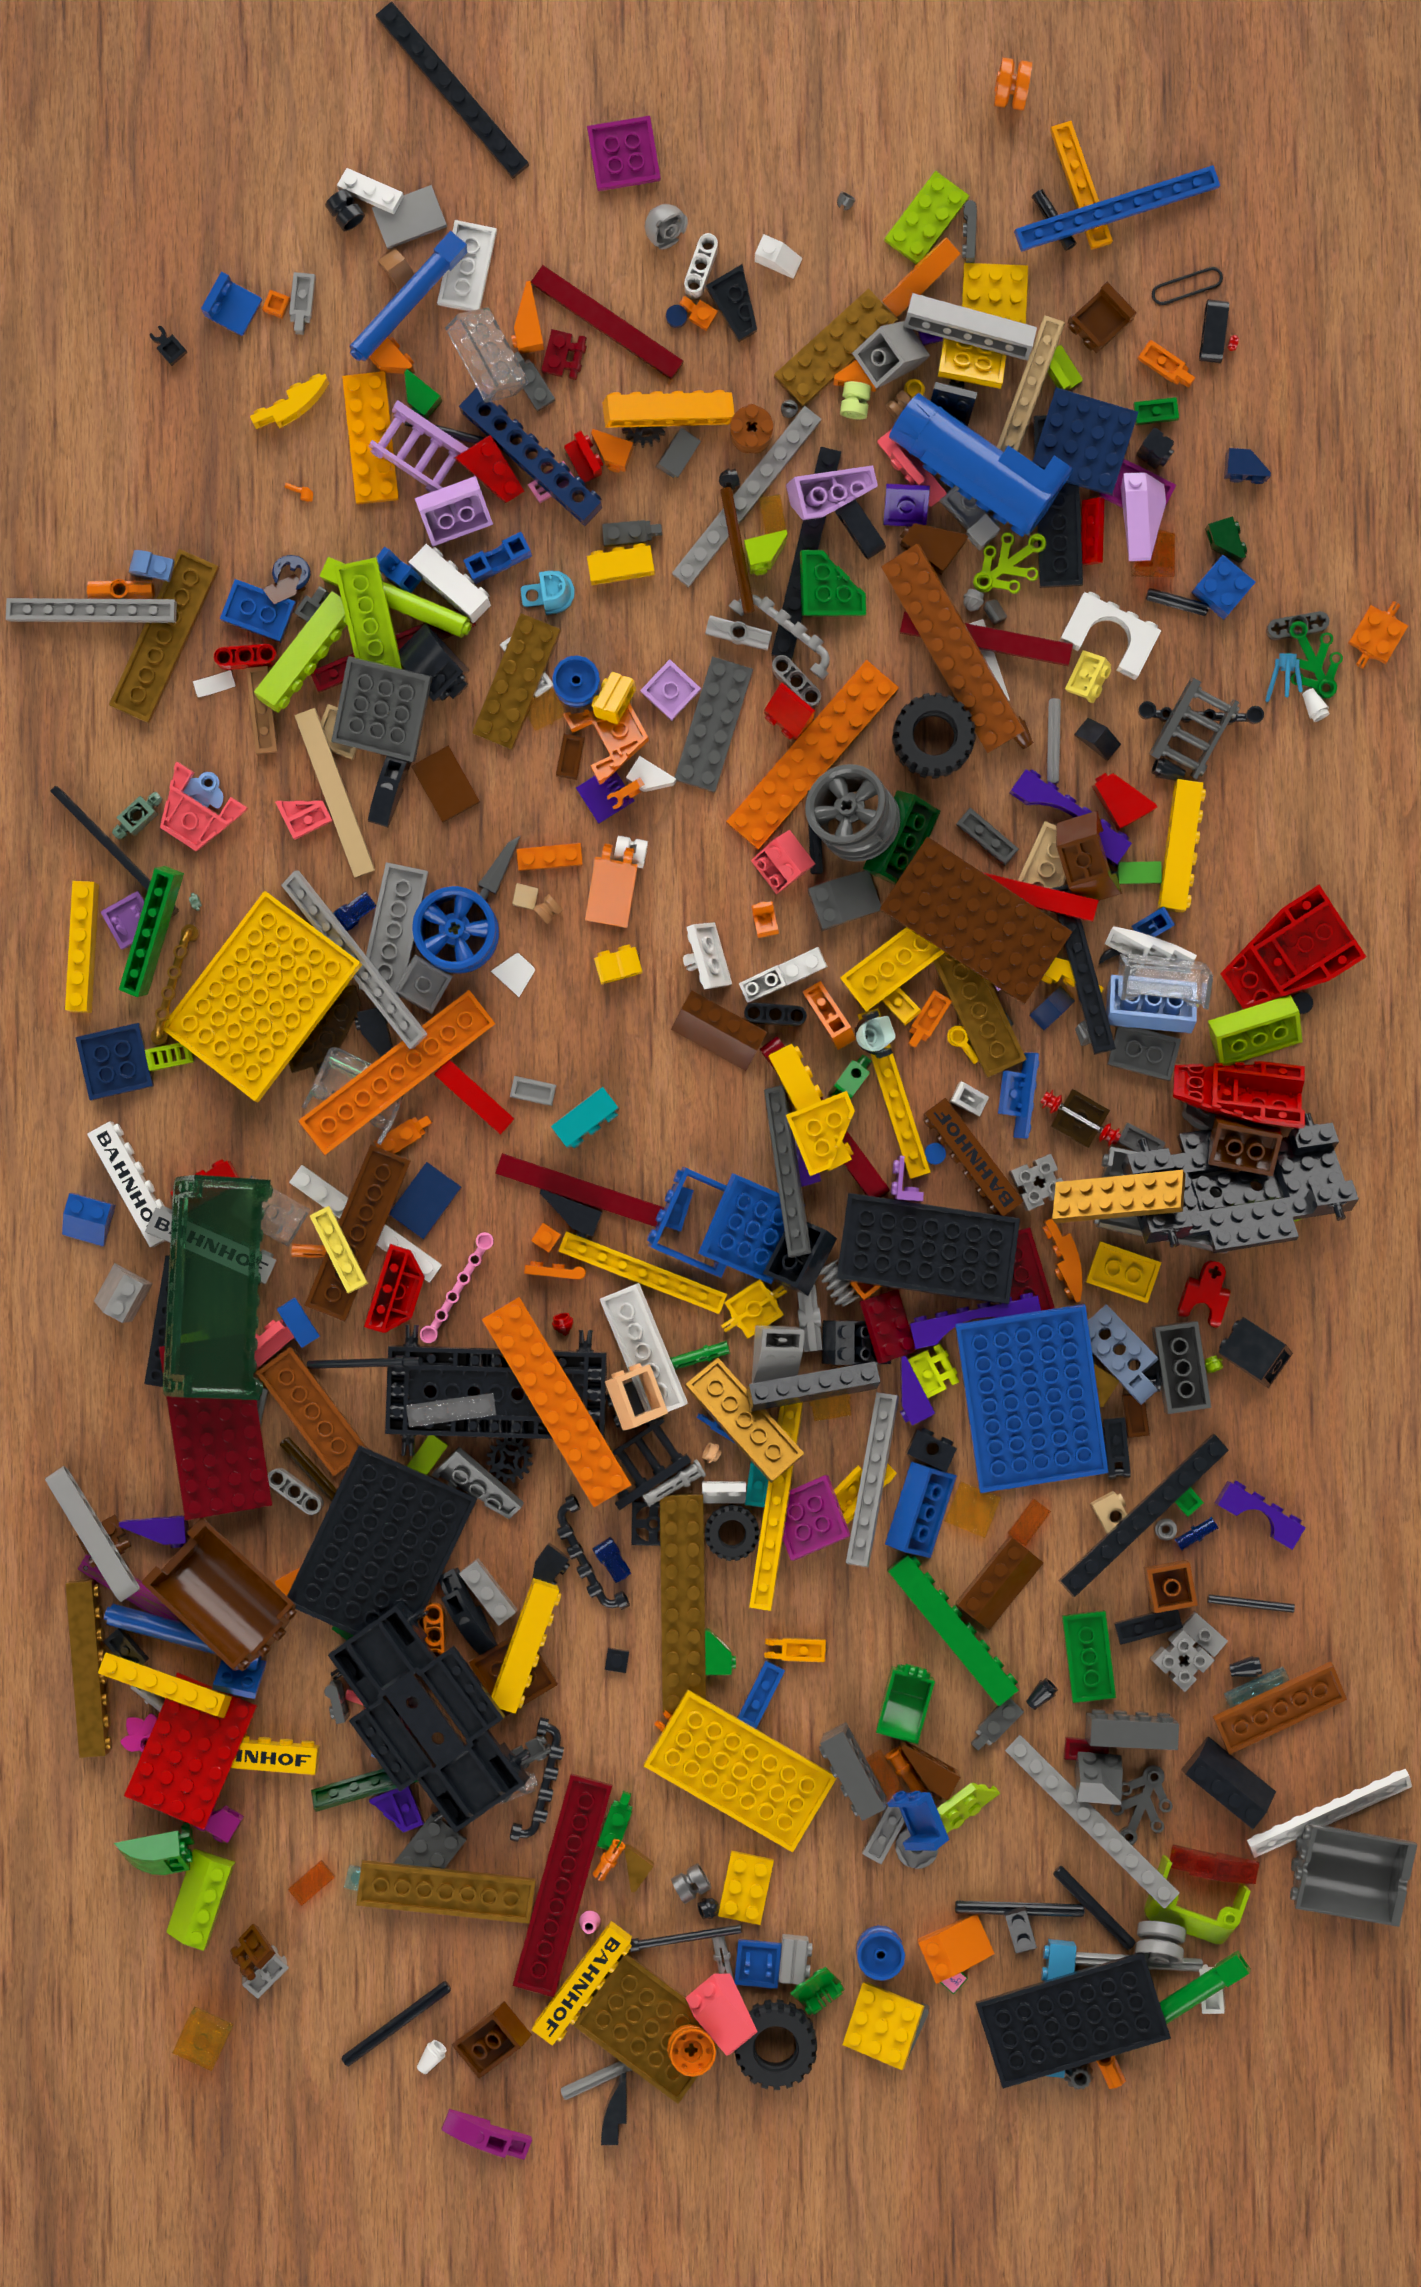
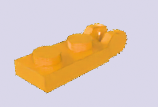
[764,1638,826,1662]

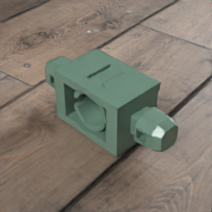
[112,792,163,840]

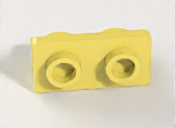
[1065,650,1111,703]

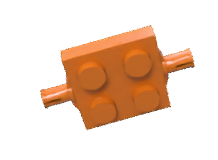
[1348,601,1408,669]

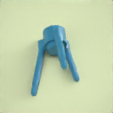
[1265,653,1303,702]

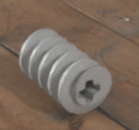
[819,1259,860,1307]

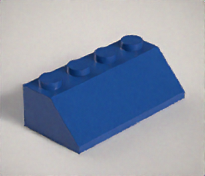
[885,1462,957,1558]

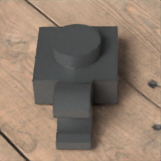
[294,586,329,622]

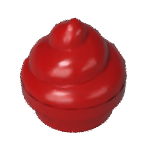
[552,1312,574,1336]

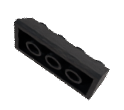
[1181,1736,1276,1829]

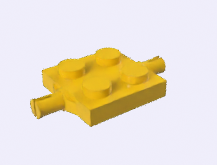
[721,1279,787,1338]

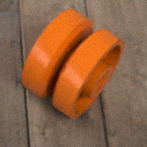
[994,57,1032,111]

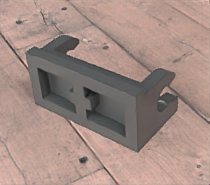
[656,428,701,478]

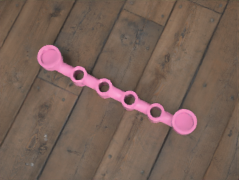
[420,1232,494,1343]

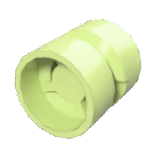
[840,381,871,420]

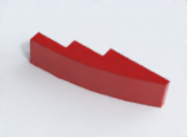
[434,1059,514,1135]

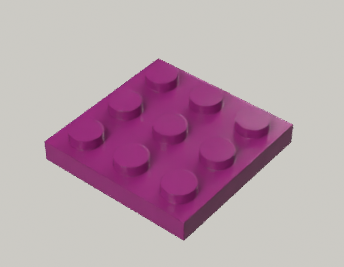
[587,116,661,191]
[783,1475,851,1561]

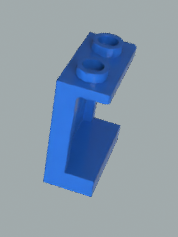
[887,1791,949,1851]

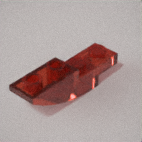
[1170,1844,1260,1884]

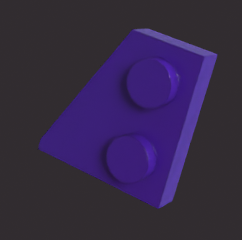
[369,1785,424,1833]

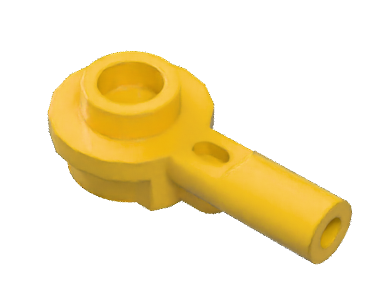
[903,379,925,399]
[947,1026,979,1064]

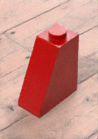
[1092,773,1157,831]

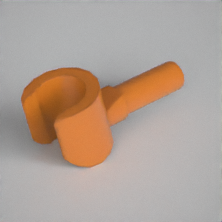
[284,483,313,502]

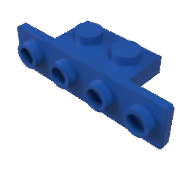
[998,1052,1039,1139]

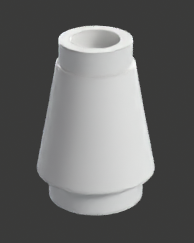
[1302,688,1330,722]
[417,2040,447,2074]

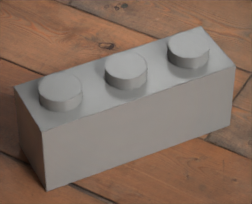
[459,1558,517,1626]

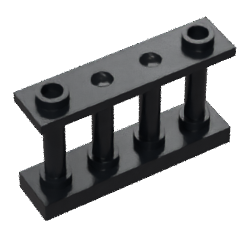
[612,1417,692,1511]

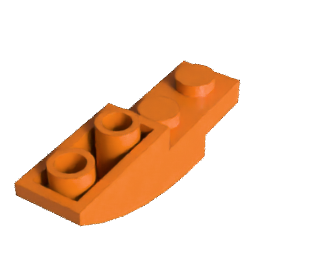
[1042,1218,1082,1303]

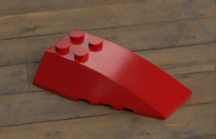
[1220,884,1367,1010]
[1173,1061,1305,1129]

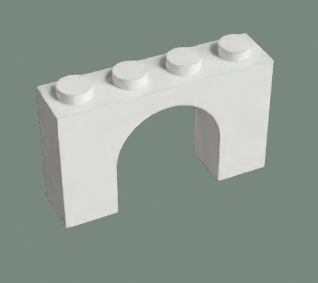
[1059,592,1161,680]

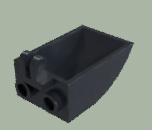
[398,623,470,702]

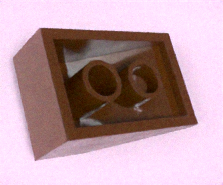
[899,1740,961,1800]
[452,2001,532,2079]

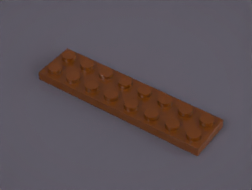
[304,1144,411,1322]

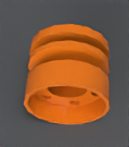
[667,2024,716,2077]

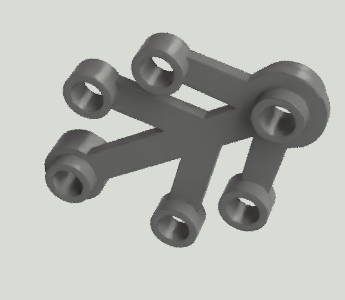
[1110,1765,1173,1845]

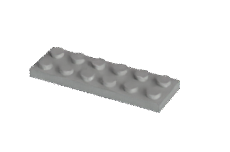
[359,862,429,998]

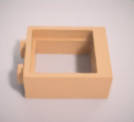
[605,1363,668,1430]

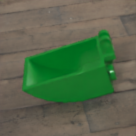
[876,1663,935,1744]
[114,1822,195,1875]

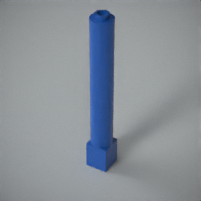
[349,230,467,361]
[104,1604,262,1670]

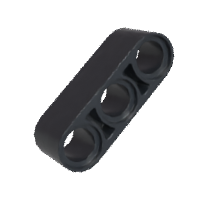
[1199,299,1229,364]
[835,499,886,560]
[744,1003,807,1026]

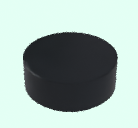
[1292,992,1313,1014]

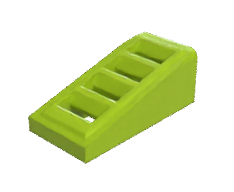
[145,1043,194,1071]

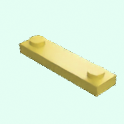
[310,1206,368,1293]

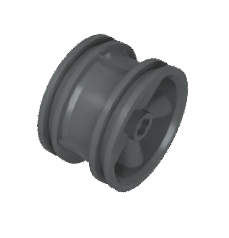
[805,764,900,861]

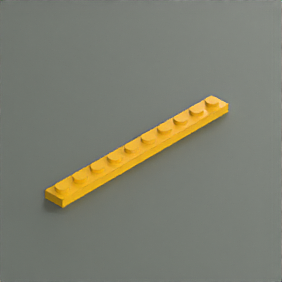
[749,1402,803,1611]

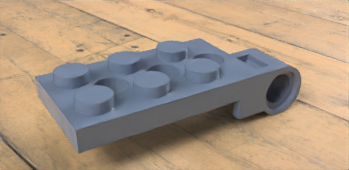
[1088,1304,1159,1405]

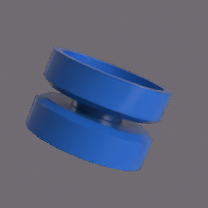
[552,655,601,708]
[856,1925,905,1981]

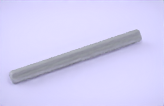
[1075,1952,1203,1972]
[561,2061,632,2100]

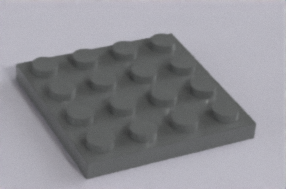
[331,656,432,762]

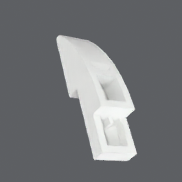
[739,947,828,1003]

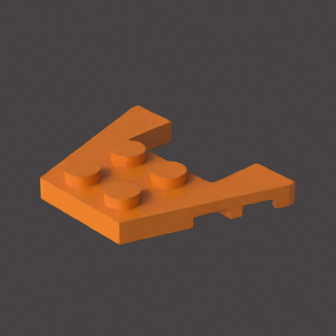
[563,703,649,784]

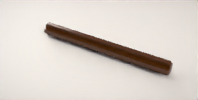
[720,487,755,614]

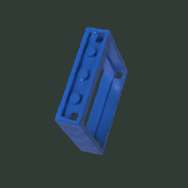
[647,1167,727,1278]

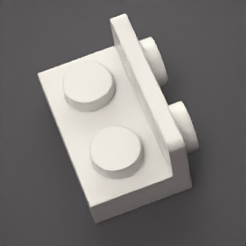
[702,1481,746,1503]

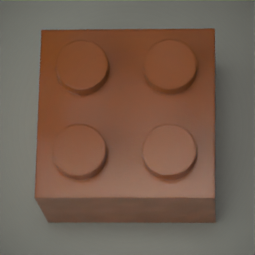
[1143,1560,1198,1613]

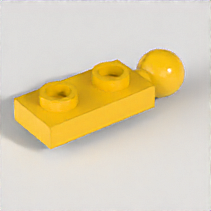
[882,987,921,1026]

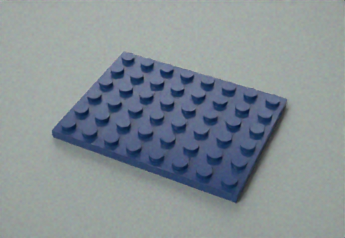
[955,1304,1109,1493]

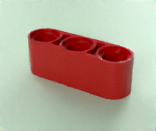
[213,644,279,670]

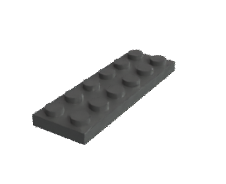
[674,656,753,793]

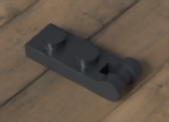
[1102,1417,1131,1480]

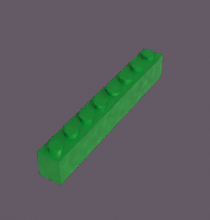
[887,1553,1019,1707]

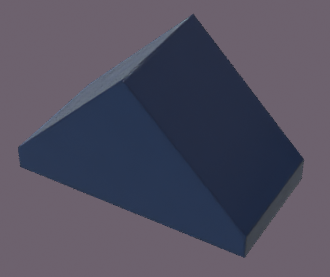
[1029,986,1075,1031]

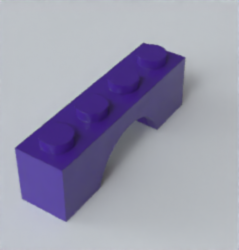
[1214,1480,1306,1550]

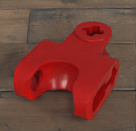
[1177,1260,1231,1328]

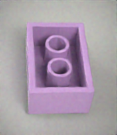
[415,476,493,546]

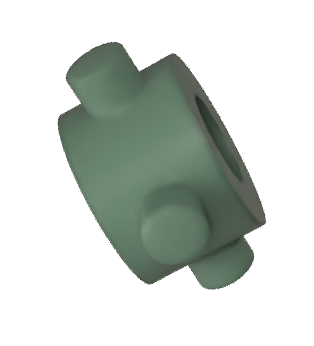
[189,893,202,911]

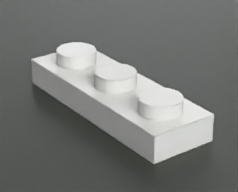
[337,168,404,214]

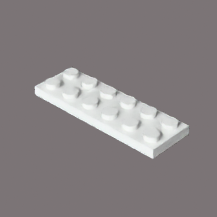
[600,1283,688,1412]

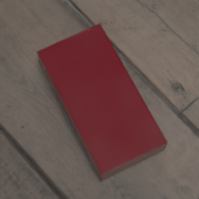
[1064,1737,1109,1761]

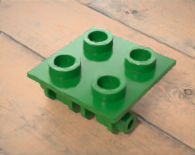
[791,1967,845,2016]

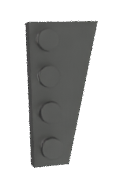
[432,1447,524,1519]

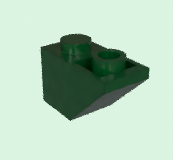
[1205,516,1247,563]

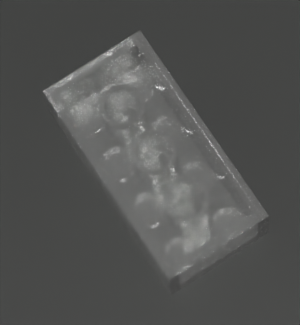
[445,307,529,403]

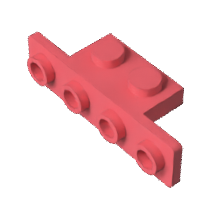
[877,429,947,507]
[245,1319,312,1373]

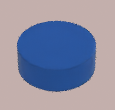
[924,1143,946,1165]

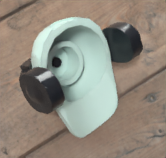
[855,1010,896,1058]

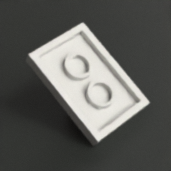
[683,922,732,989]

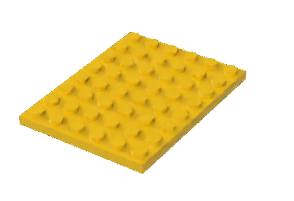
[163,891,363,1103]

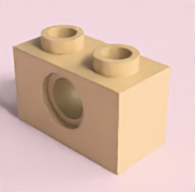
[1090,1491,1128,1534]

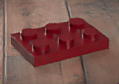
[859,1289,917,1364]

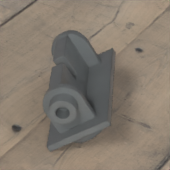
[511,1735,551,1769]

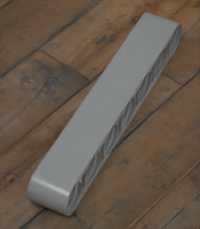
[45,1466,140,1602]

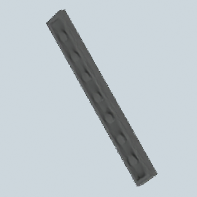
[764,1085,811,1258]

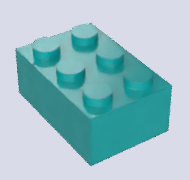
[551,1087,619,1149]

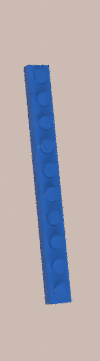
[1014,165,1220,252]

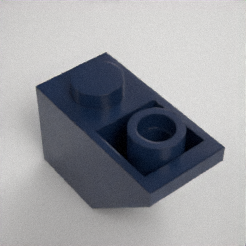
[1224,448,1271,484]

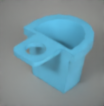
[521,571,575,615]

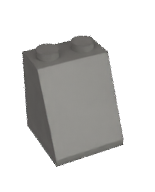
[852,321,930,388]
[94,1263,153,1323]

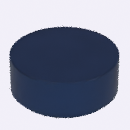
[666,305,687,328]

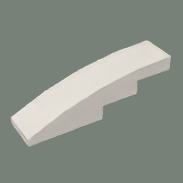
[1105,926,1197,975]

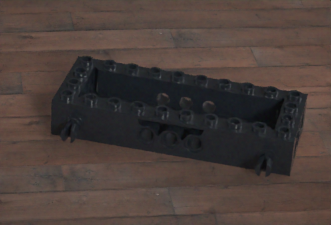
[385,1325,607,1456]

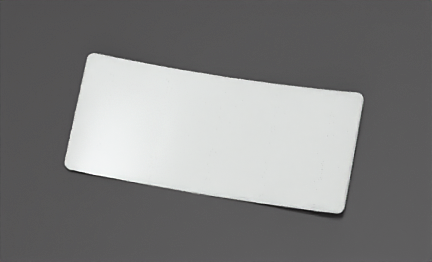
[193,670,236,697]

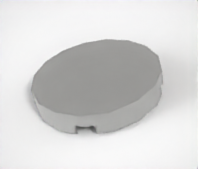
[895,1827,939,1869]

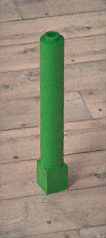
[1160,1950,1251,2024]

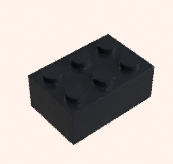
[763,1222,837,1296]

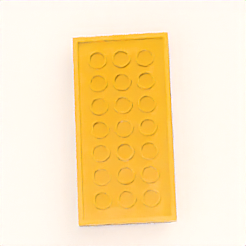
[643,1689,837,1852]

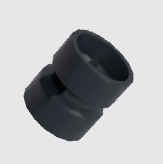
[325,189,365,231]

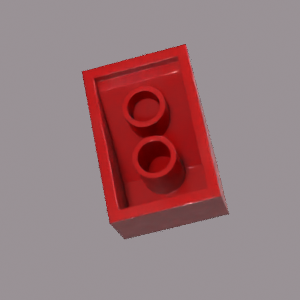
[764,683,815,740]

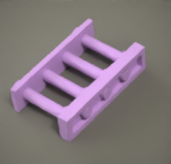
[369,400,469,493]

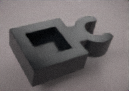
[149,326,188,366]

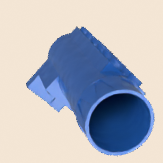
[889,393,1074,537]

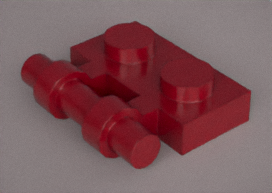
[541,329,587,380]

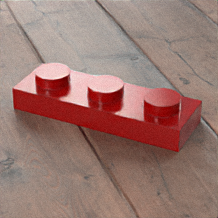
[1081,497,1105,566]

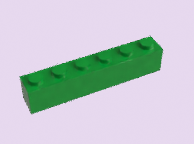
[119,866,184,997]

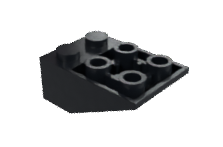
[822,1320,891,1365]

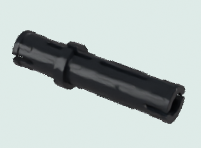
[1031,189,1077,251]

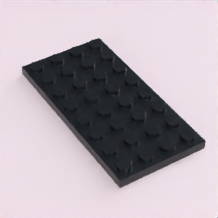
[836,1193,1020,1304]
[976,1953,1171,2089]

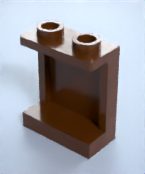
[1067,281,1137,354]

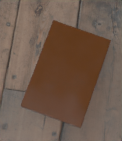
[411,745,480,823]

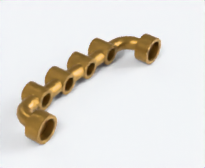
[150,924,199,1045]

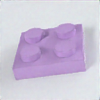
[640,659,701,721]

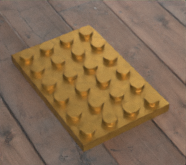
[573,1954,719,2104]

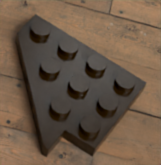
[289,985,362,1084]

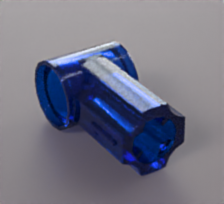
[333,891,377,931]
[592,1537,631,1583]

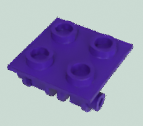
[576,771,635,824]

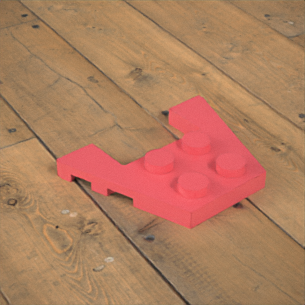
[160,762,248,851]

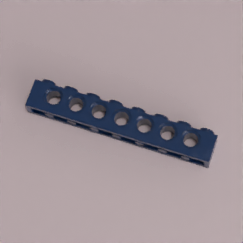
[459,388,602,526]

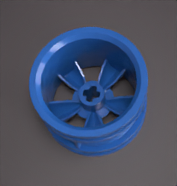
[412,886,499,974]

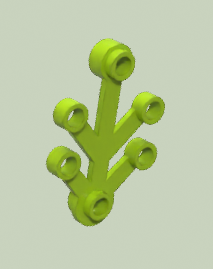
[973,532,1046,594]

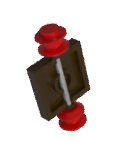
[1040,1089,1121,1148]

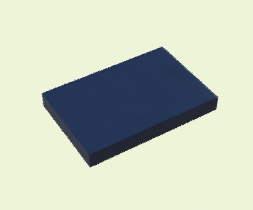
[389,1162,462,1239]

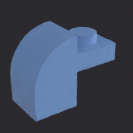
[129,550,175,582]

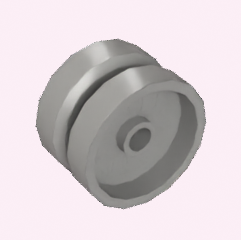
[1135,1921,1186,1964]

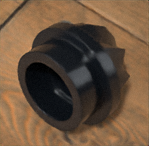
[719,468,740,490]
[697,1898,719,1920]

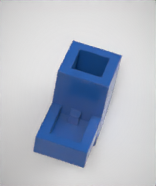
[377,546,423,593]

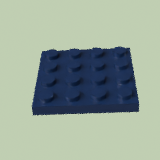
[1032,387,1139,496]

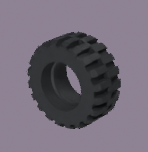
[892,693,976,779]
[734,1999,817,2090]

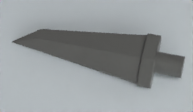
[478,835,521,901]

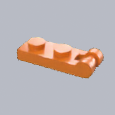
[524,1261,586,1279]

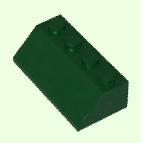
[863,790,941,885]

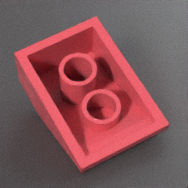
[685,1973,757,2056]

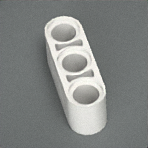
[684,233,718,299]

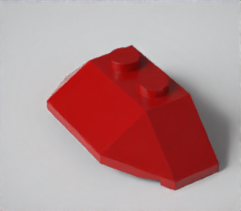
[364,1244,425,1333]

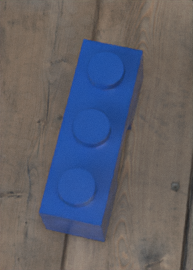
[463,532,532,584]

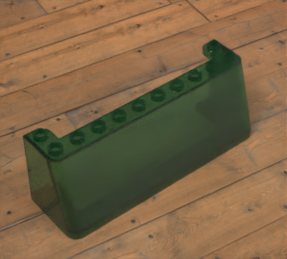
[163,1175,273,1400]

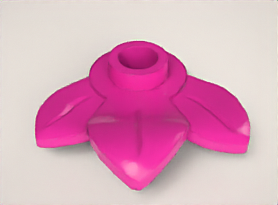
[120,1713,157,1752]

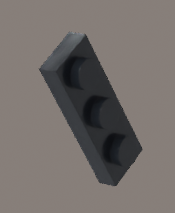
[1114,1609,1183,1645]

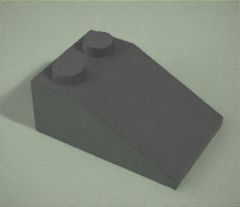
[808,870,881,931]

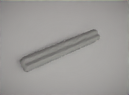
[1047,698,1061,784]

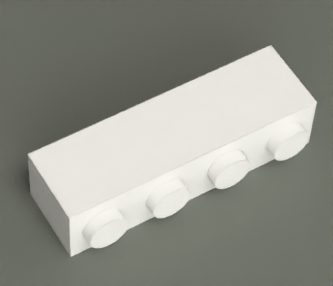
[409,544,491,623]

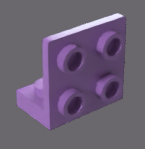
[891,1156,924,1202]

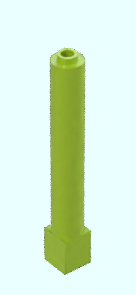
[320,557,472,638]

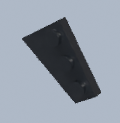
[706,264,757,342]

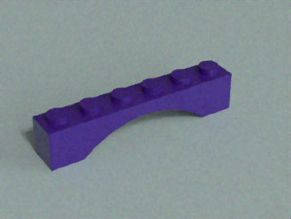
[1009,769,1132,867]
[910,1292,1041,1349]

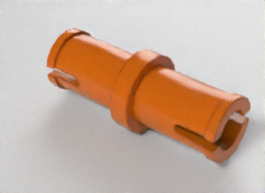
[593,1839,625,1881]

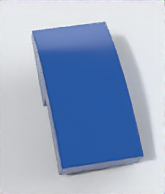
[277,1297,320,1348]

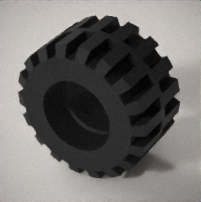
[705,1504,759,1561]

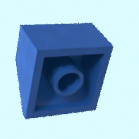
[62,1193,116,1246]

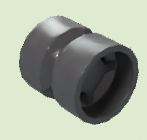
[671,1863,711,1904]

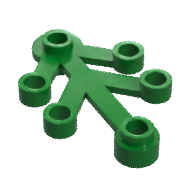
[1284,621,1343,699]

